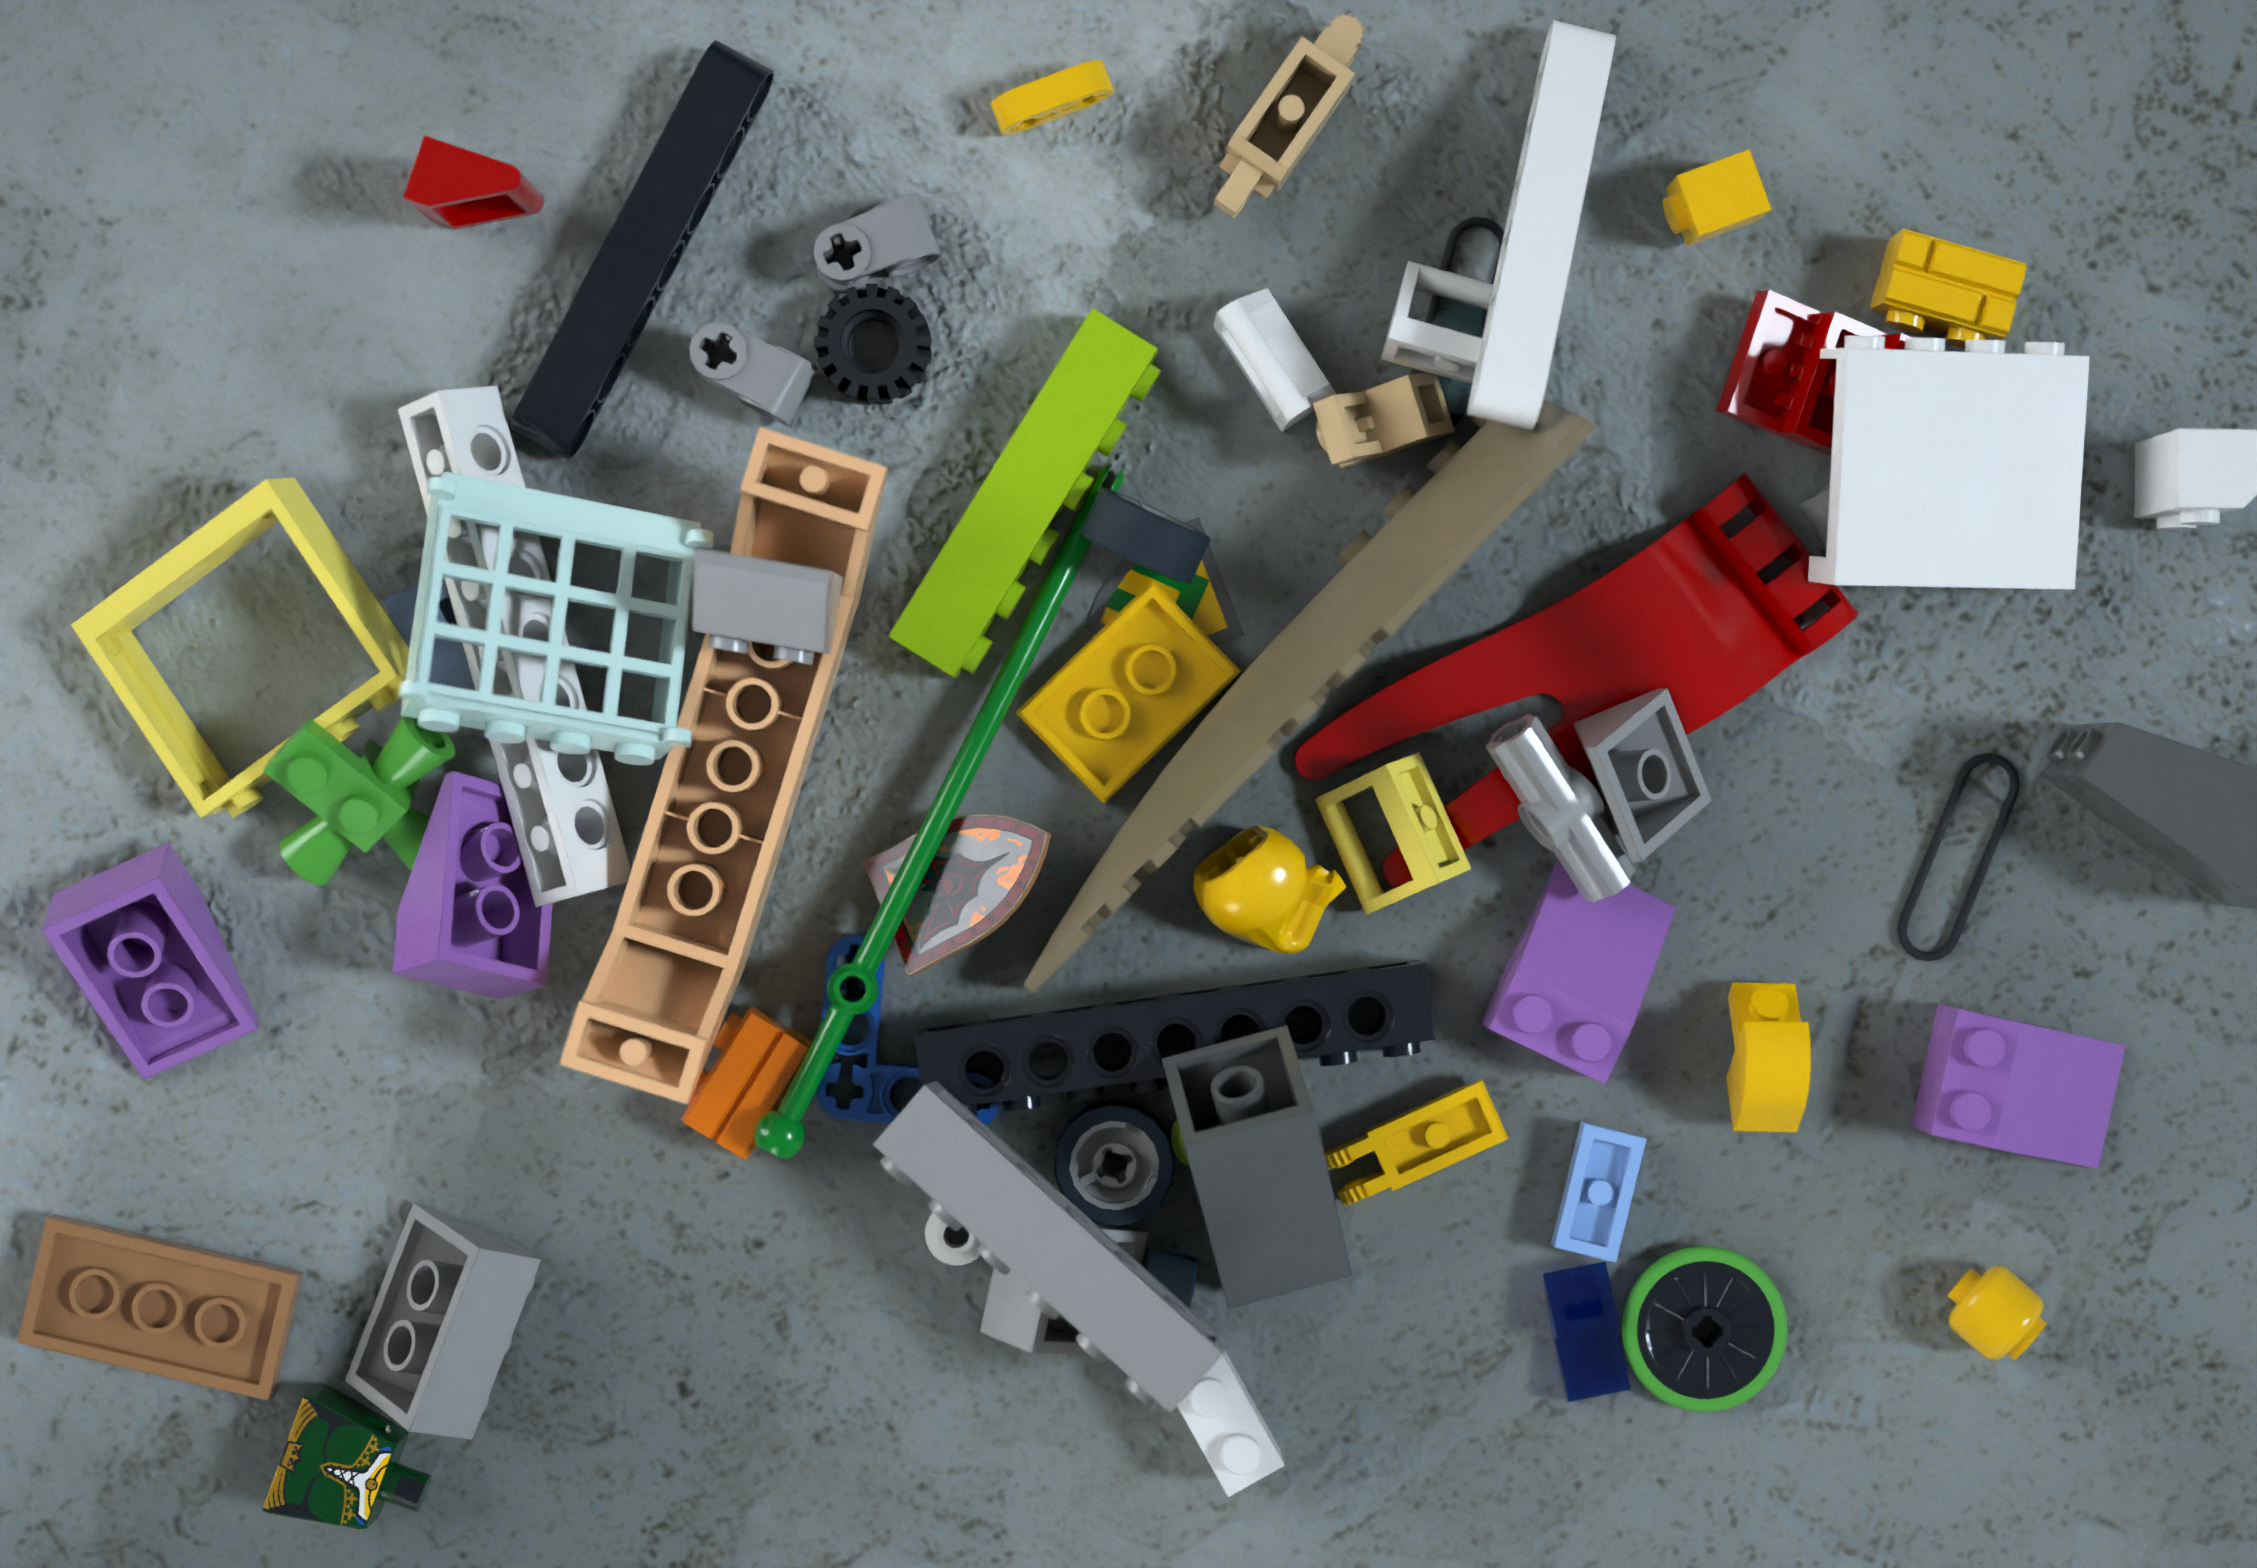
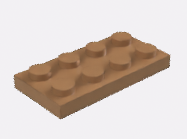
[17,1214,304,1401]

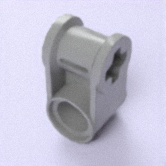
[813,194,942,294]
[689,322,818,426]

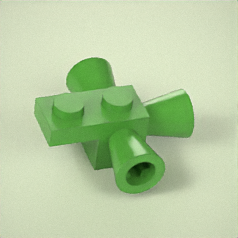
[263,716,455,886]

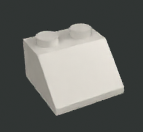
[2134,429,2257,530]

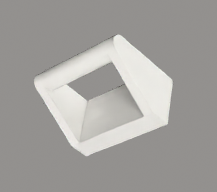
[1381,261,1493,385]
[1213,288,1337,432]

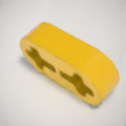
[990,60,1115,135]

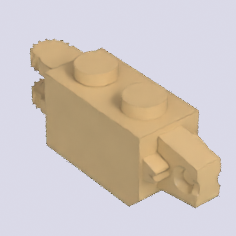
[1213,13,1365,220]

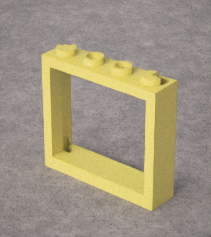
[71,477,409,818]

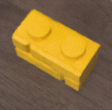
[1870,228,2027,349]

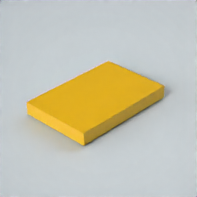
[1016,580,1241,804]

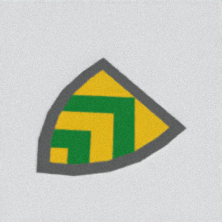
[1085,517,1244,645]

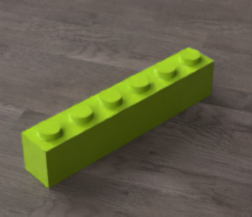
[888,308,1161,679]

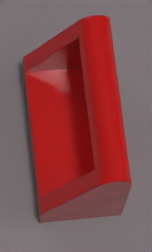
[403,135,544,230]

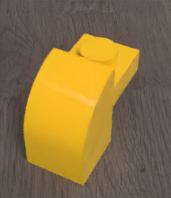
[1726,982,1811,1132]

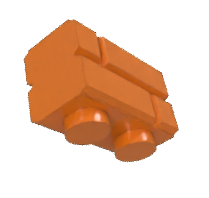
[680,1006,812,1160]

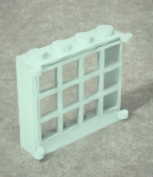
[399,471,714,765]

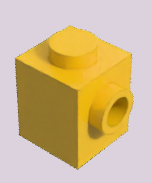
[1663,149,1772,247]

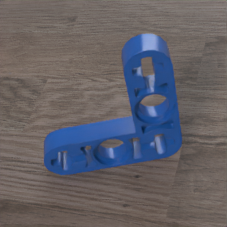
[816,933,1001,1125]

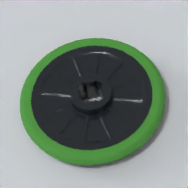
[1621,1246,1787,1412]

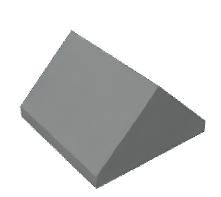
[1573,688,1712,863]

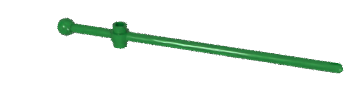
[754,464,1124,1159]

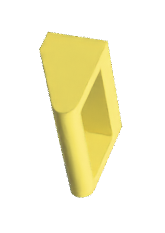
[1315,752,1471,915]

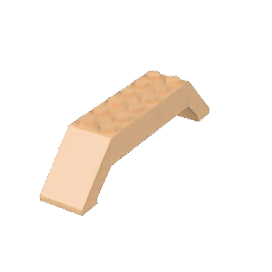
[559,427,888,1104]

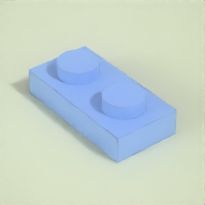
[1551,1121,1647,1263]

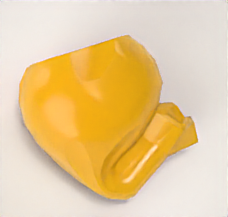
[1193,825,1347,954]

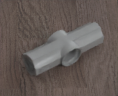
[1485,714,1636,903]

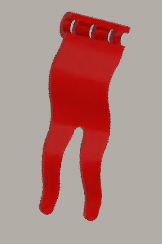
[1294,472,1859,888]

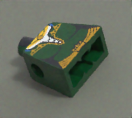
[262,1383,432,1529]

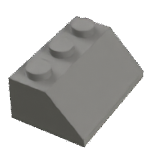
[345,1203,541,1439]

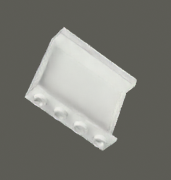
[1808,336,2090,589]

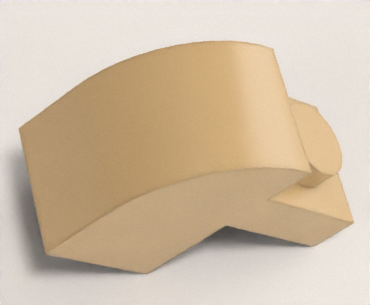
[1313,372,1455,468]

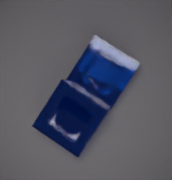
[1542,1261,1631,1403]

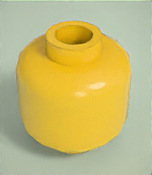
[1947,1265,2047,1361]

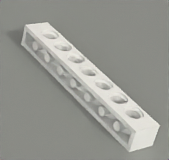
[398,386,631,907]

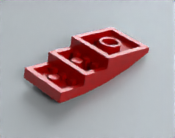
[1716,290,1911,456]

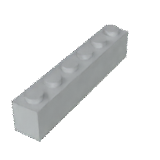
[873,1081,1228,1413]

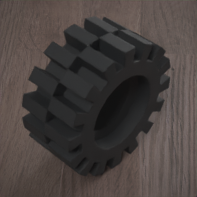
[814,284,932,405]

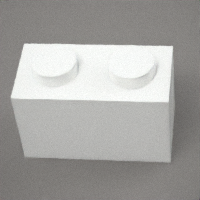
[1177,1351,1285,1497]

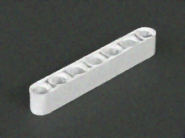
[1467,20,1616,430]

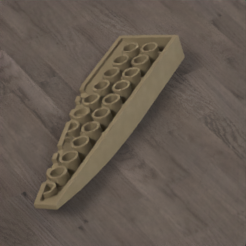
[1024,399,1596,994]

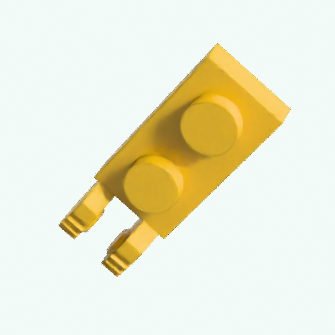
[1324,1078,1509,1206]

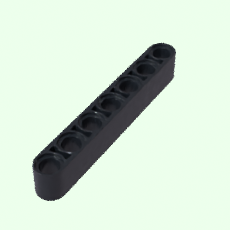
[510,40,774,460]

